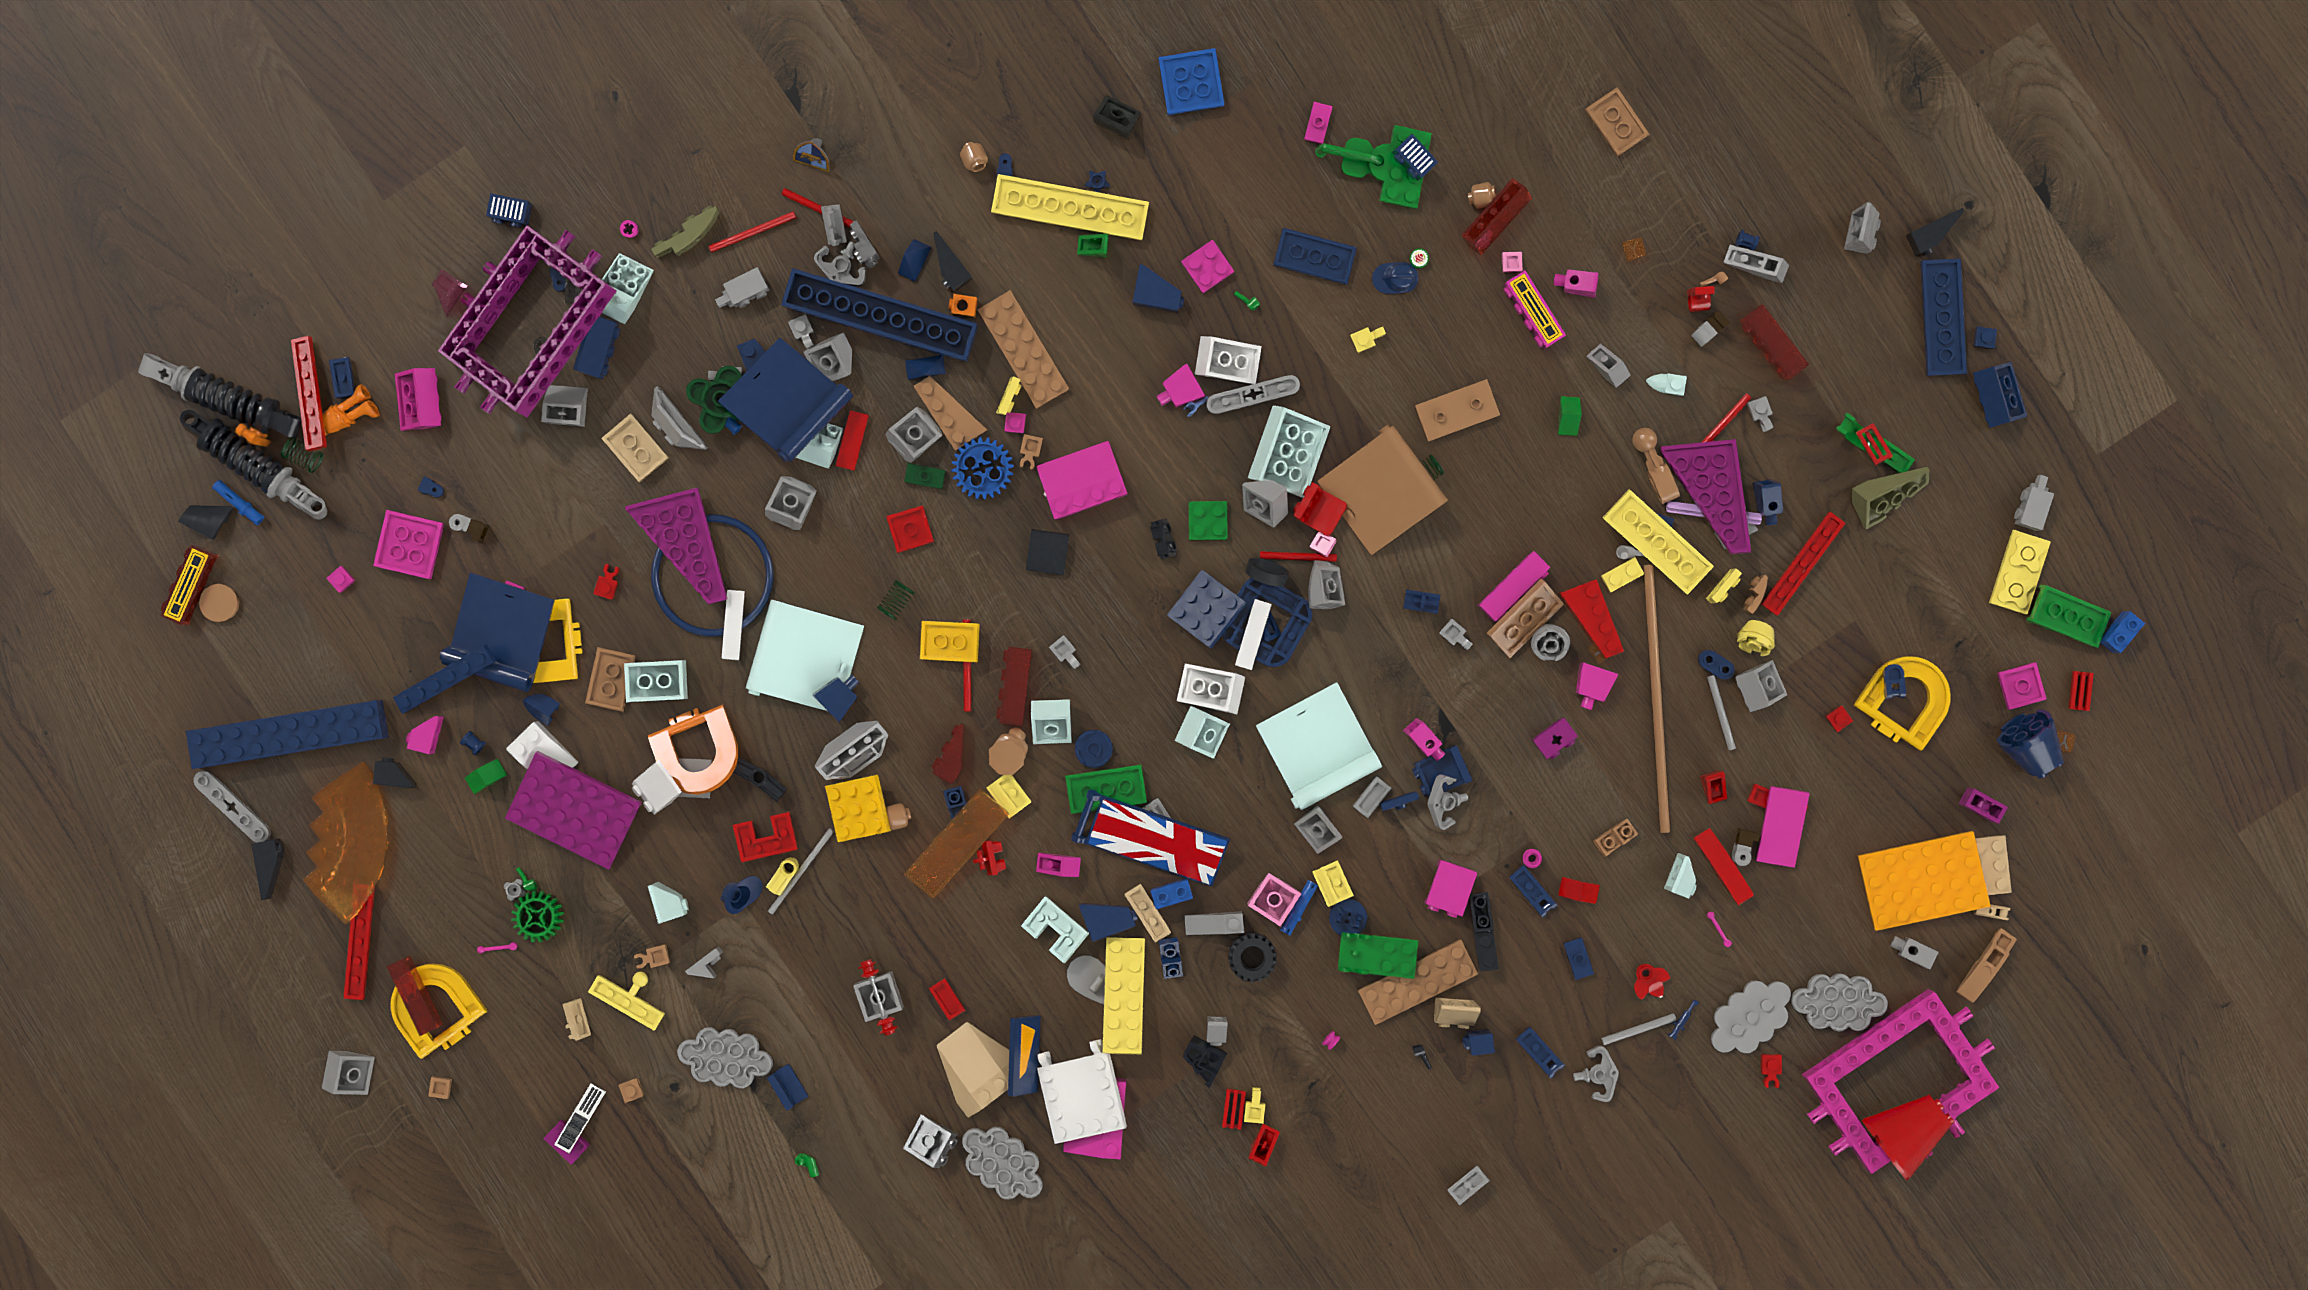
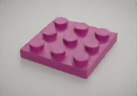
[373,510,444,579]

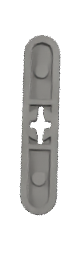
[1206,375,1300,414]
[193,771,271,842]

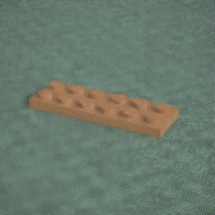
[978,290,1069,409]
[1358,939,1478,1025]

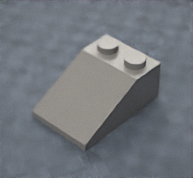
[1844,202,1881,254]

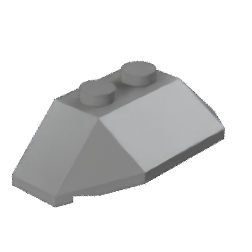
[651,386,709,450]
[815,721,888,780]

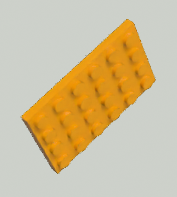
[1857,831,1991,931]

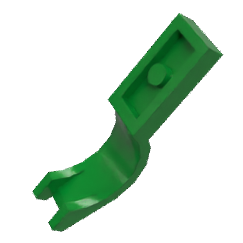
[1836,413,1915,473]

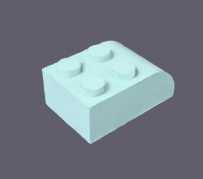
[624,660,688,702]

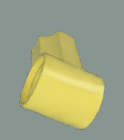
[766,857,799,896]

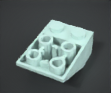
[602,253,654,324]

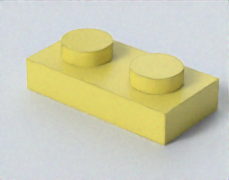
[1601,557,1644,593]

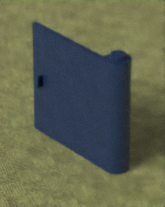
[718,338,853,462]
[440,572,555,692]

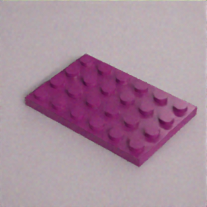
[505,751,642,869]

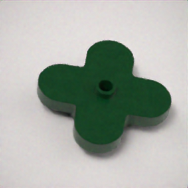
[686,366,742,434]

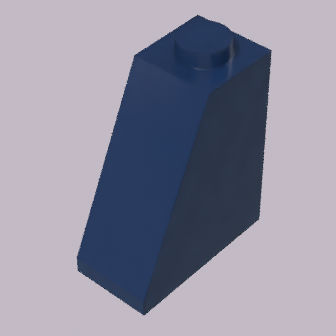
[1133,264,1184,313]
[1079,903,1138,942]

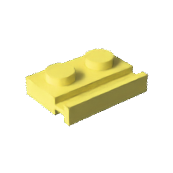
[996,377,1021,416]
[1706,569,1742,603]
[987,775,1032,819]
[1313,860,1354,907]

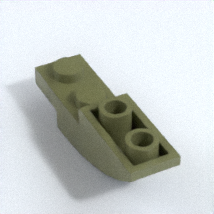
[651,206,720,258]

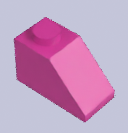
[406,716,444,754]
[1036,853,1081,877]

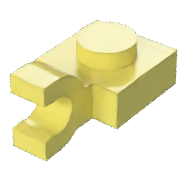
[1350,327,1386,353]
[1244,1087,1265,1124]

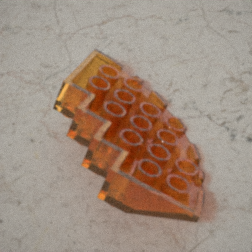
[303,761,388,924]

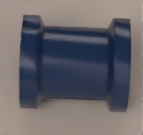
[1735,229,1760,251]
[460,731,486,756]

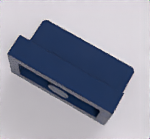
[767,1064,808,1111]

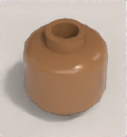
[960,142,988,172]
[1468,182,1497,209]
[886,803,911,830]

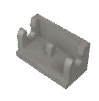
[1448,1166,1490,1205]

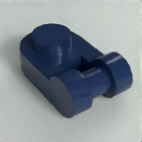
[1883,664,1906,699]

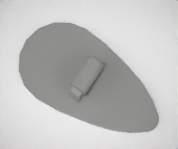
[1067,955,1106,1004]

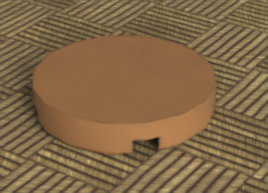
[199,584,240,622]

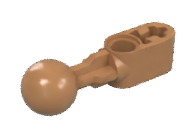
[1632,428,1680,504]

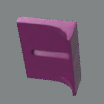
[543,1118,590,1165]

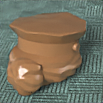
[989,727,1028,775]

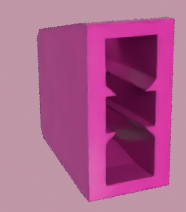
[1554,270,1598,298]
[1156,364,1205,408]
[1576,663,1618,710]
[1403,718,1445,761]

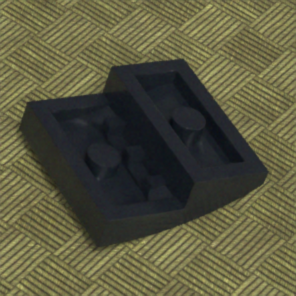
[1026,529,1070,575]

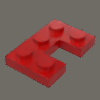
[733,812,798,862]

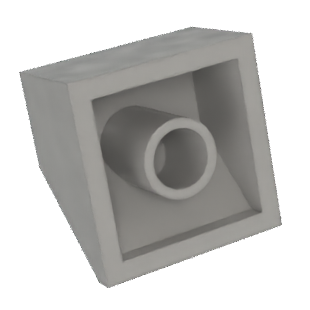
[1242,480,1288,528]
[1735,660,1787,712]
[322,1051,375,1095]

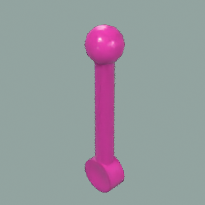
[1707,912,1731,947]
[477,942,517,954]

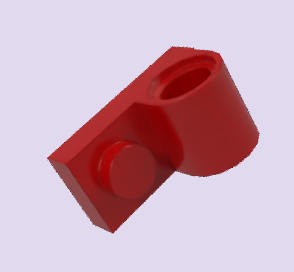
[1687,286,1715,312]

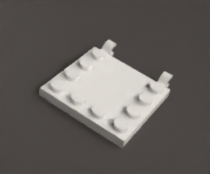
[1037,1039,1127,1144]

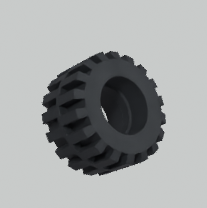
[1228,932,1277,982]

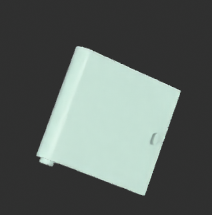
[746,599,864,711]
[1256,682,1382,810]

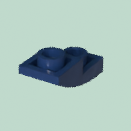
[943,786,973,829]
[1158,937,1183,979]

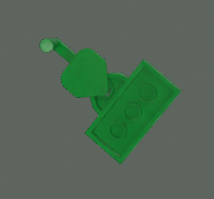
[1315,125,1432,209]

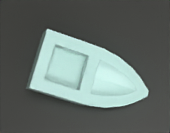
[1646,373,1687,396]

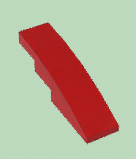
[1694,828,1754,906]

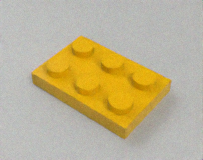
[920,621,980,662]

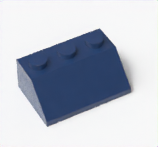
[573,317,621,380]
[1973,362,2028,428]

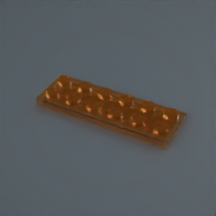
[904,788,1009,899]

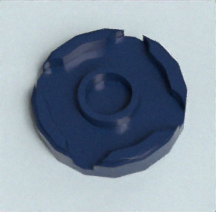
[1075,730,1113,768]

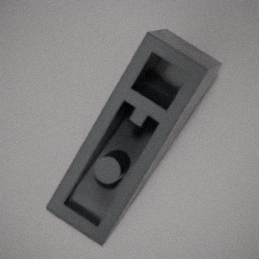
[1906,208,1964,256]
[933,231,973,293]
[251,838,284,901]

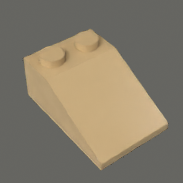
[1434,998,1480,1029]

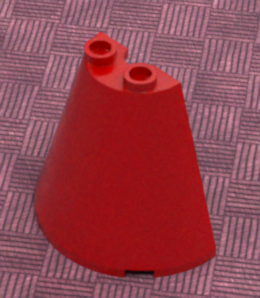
[1862,1094,1955,1181]

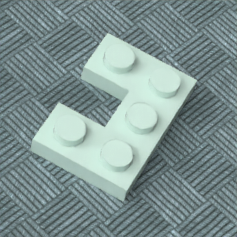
[1021,896,1089,963]

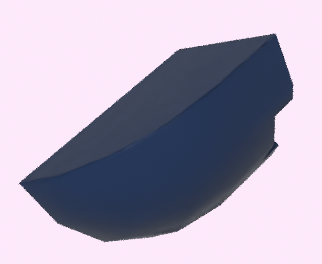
[523,694,560,726]

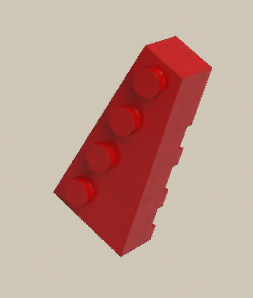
[1557,579,1624,658]

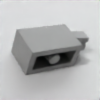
[715,267,770,308]
[2014,475,2054,531]

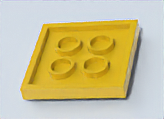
[825,775,891,842]

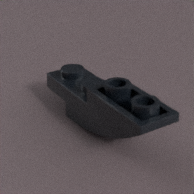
[1469,892,1499,972]

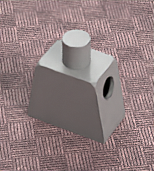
[1890,936,1939,969]

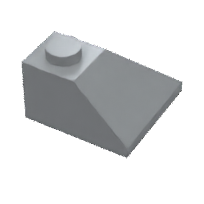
[804,332,852,381]

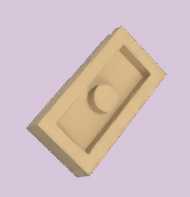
[562,998,591,1041]

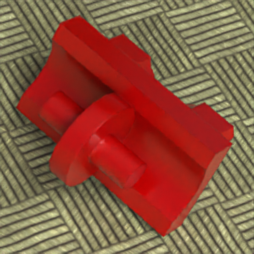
[973,840,1006,876]

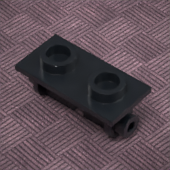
[1150,519,1177,559]

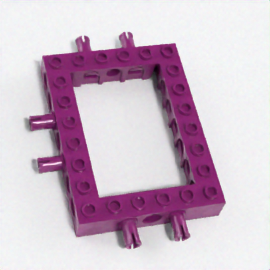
[438,225,617,417]

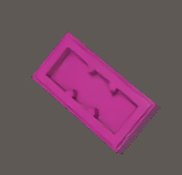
[1304,102,1333,144]

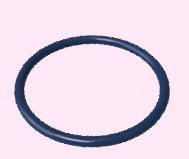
[651,514,774,637]

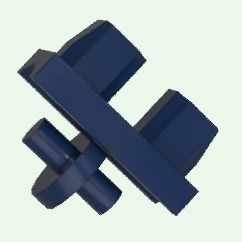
[1403,589,1440,614]

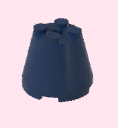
[1996,710,2064,778]

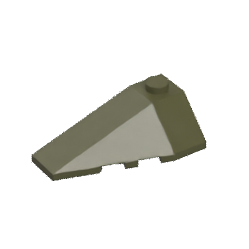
[1852,467,1929,529]

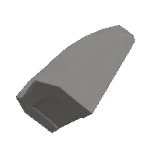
[885,407,943,463]
[765,476,817,530]
[1308,560,1345,610]

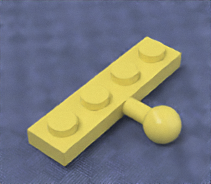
[588,972,665,1031]

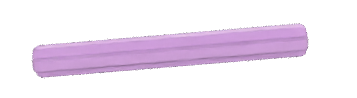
[1666,501,1762,525]

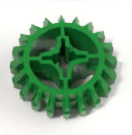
[511,891,564,943]

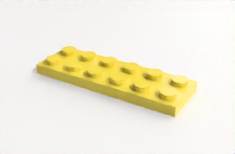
[1602,489,1714,595]
[1103,937,1145,1055]

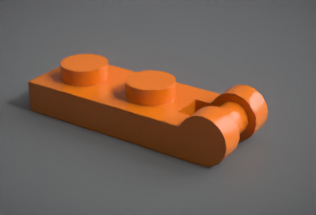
[235,423,271,447]

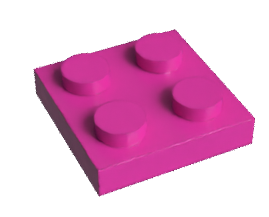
[1181,240,1234,294]
[1997,662,2046,710]

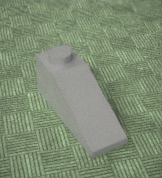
[1723,245,1789,283]
[1185,911,1244,935]

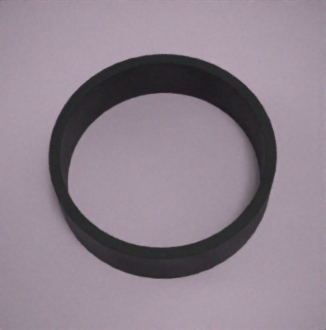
[1245,558,1289,586]

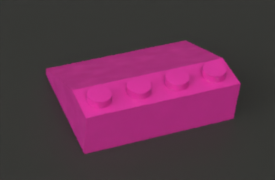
[1036,441,1127,520]
[1063,1078,1126,1159]

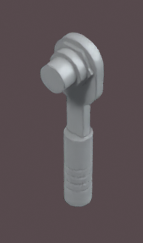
[1616,545,1644,559]

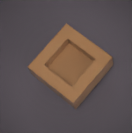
[428,1076,452,1099]
[619,1077,644,1103]

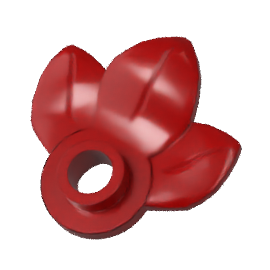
[1634,964,1670,999]

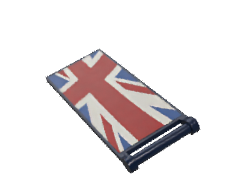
[1071,789,1230,886]

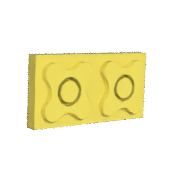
[1989,530,2051,615]

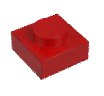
[1825,705,1853,732]

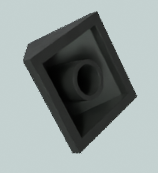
[1093,95,1141,139]

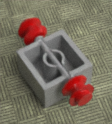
[853,959,904,1036]

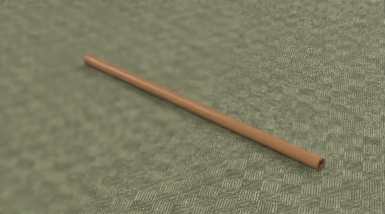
[1644,565,1670,833]

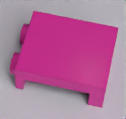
[1424,859,1477,918]

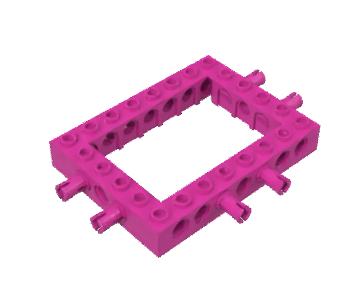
[1802,989,1999,1174]

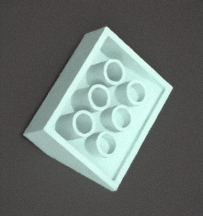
[1248,406,1330,498]

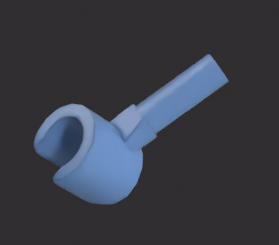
[1183,396,1208,417]

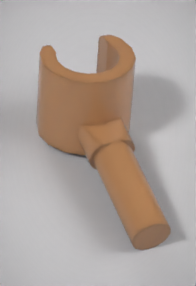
[1700,272,1728,287]

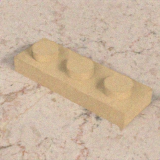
[1124,883,1171,943]

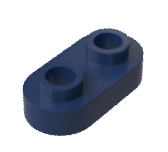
[1698,650,1734,679]

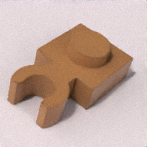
[1020,434,1043,470]
[634,944,671,968]

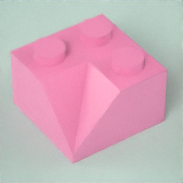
[1247,873,1301,926]

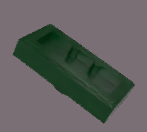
[904,463,946,489]

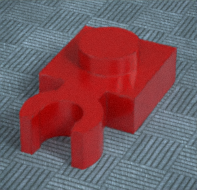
[593,564,619,600]
[1761,1054,1782,1088]

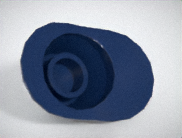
[1372,262,1418,294]
[720,876,763,914]

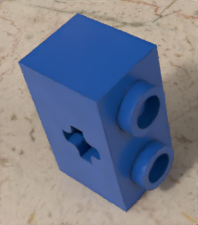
[2100,611,2145,653]
[1151,878,1193,909]

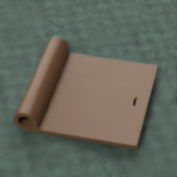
[1317,425,1448,555]

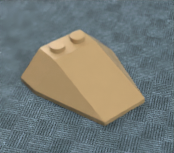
[936,1022,1009,1118]

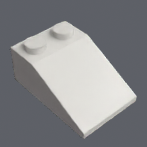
[1195,336,1262,384]
[1177,664,1245,714]
[506,721,579,769]
[632,760,682,815]

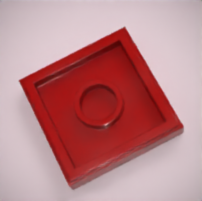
[886,505,934,553]

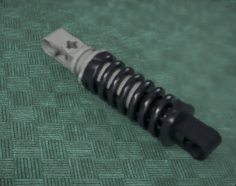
[138,353,302,438]
[180,410,327,519]

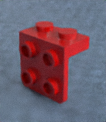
[1293,482,1347,536]

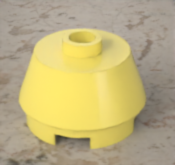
[1737,620,1775,656]

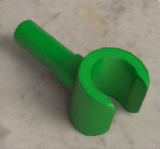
[1234,291,1260,310]
[516,867,537,891]

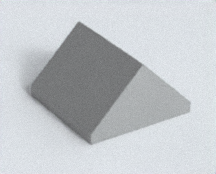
[1294,806,1342,854]

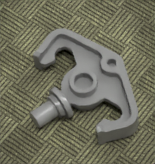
[814,241,867,286]
[1428,774,1468,830]
[1573,1045,1619,1102]

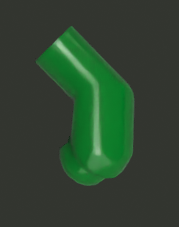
[795,1153,819,1178]

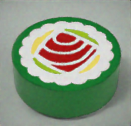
[1409,248,1429,269]

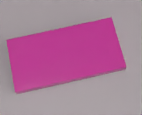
[1756,786,1810,868]

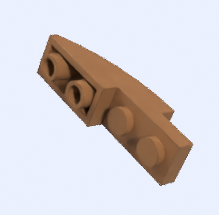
[1956,928,2017,1003]

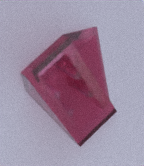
[432,269,467,318]

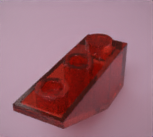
[931,723,965,784]

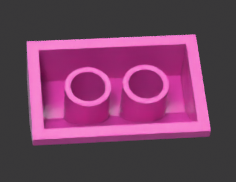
[395,368,441,431]

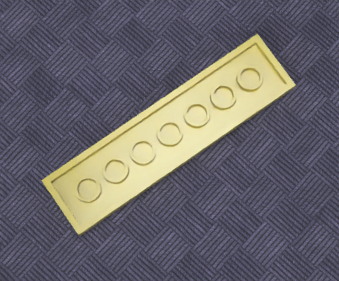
[991,174,1149,241]

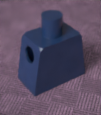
[1752,479,1783,525]
[812,674,860,722]

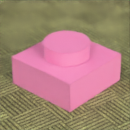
[1502,252,1523,273]
[1310,532,1337,557]

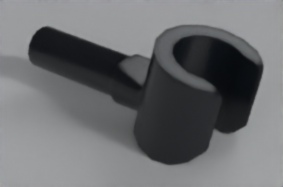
[1413,1044,1432,1070]

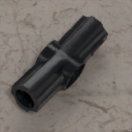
[733,757,788,802]

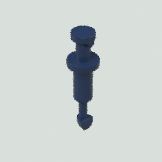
[1668,1000,1699,1040]

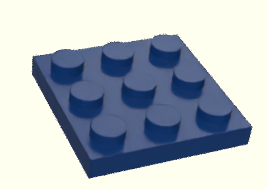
[1158,48,1224,115]

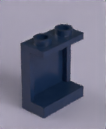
[1412,745,1472,798]

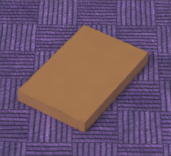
[1585,87,1650,157]
[585,647,636,712]

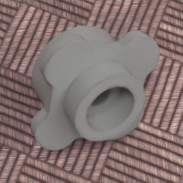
[504,879,526,901]

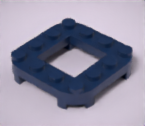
[1222,578,1312,667]

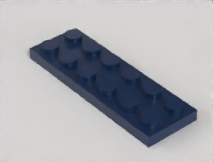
[1920,259,1967,376]

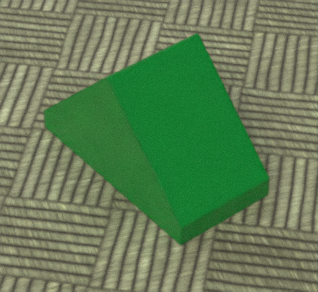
[1077,234,1108,258]
[1558,396,1582,436]
[465,759,508,795]

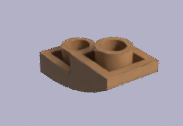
[1743,575,1768,615]
[1593,819,1638,857]

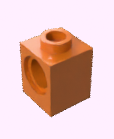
[948,294,978,319]

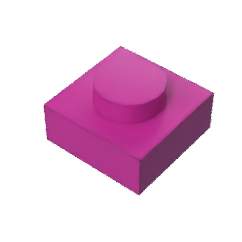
[1004,412,1026,434]
[327,566,355,593]

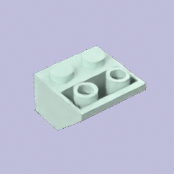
[795,423,844,469]

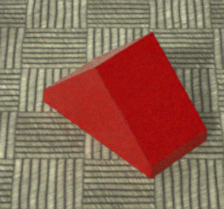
[1700,770,1727,804]
[1558,877,1600,904]
[1248,1124,1280,1167]

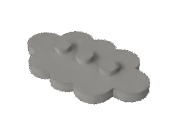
[1791,973,1888,1031]
[1711,980,1791,1053]
[677,1027,773,1088]
[962,1126,1043,1199]

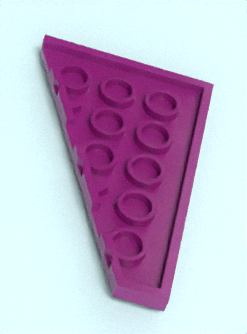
[1660,439,1751,555]
[625,488,728,604]

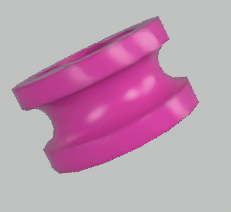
[620,220,639,238]
[1322,1031,1340,1050]

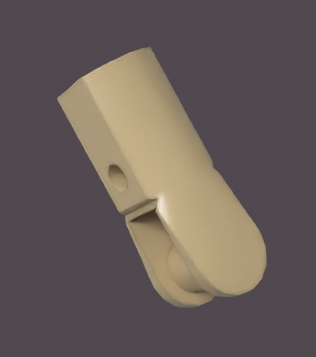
[1973,904,2011,920]

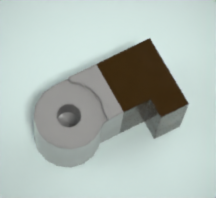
[1691,310,1730,347]
[449,514,490,543]
[1732,828,1760,866]

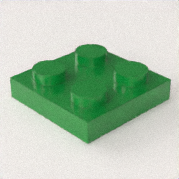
[1189,501,1227,540]

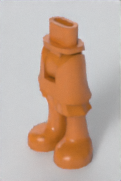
[322,384,380,435]

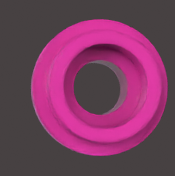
[1522,849,1542,868]

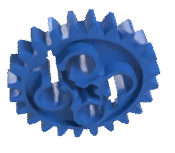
[951,437,1014,500]

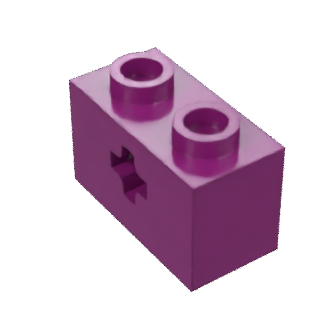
[1531,717,1578,760]
[1959,787,2008,824]

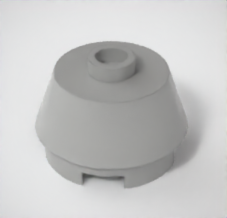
[1531,624,1570,661]

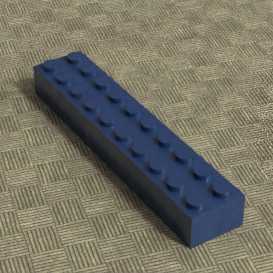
[781,268,978,363]
[186,700,389,769]

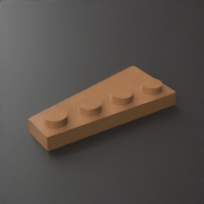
[914,376,988,451]

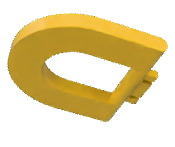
[533,599,583,683]
[1854,657,1950,751]
[391,964,487,1059]

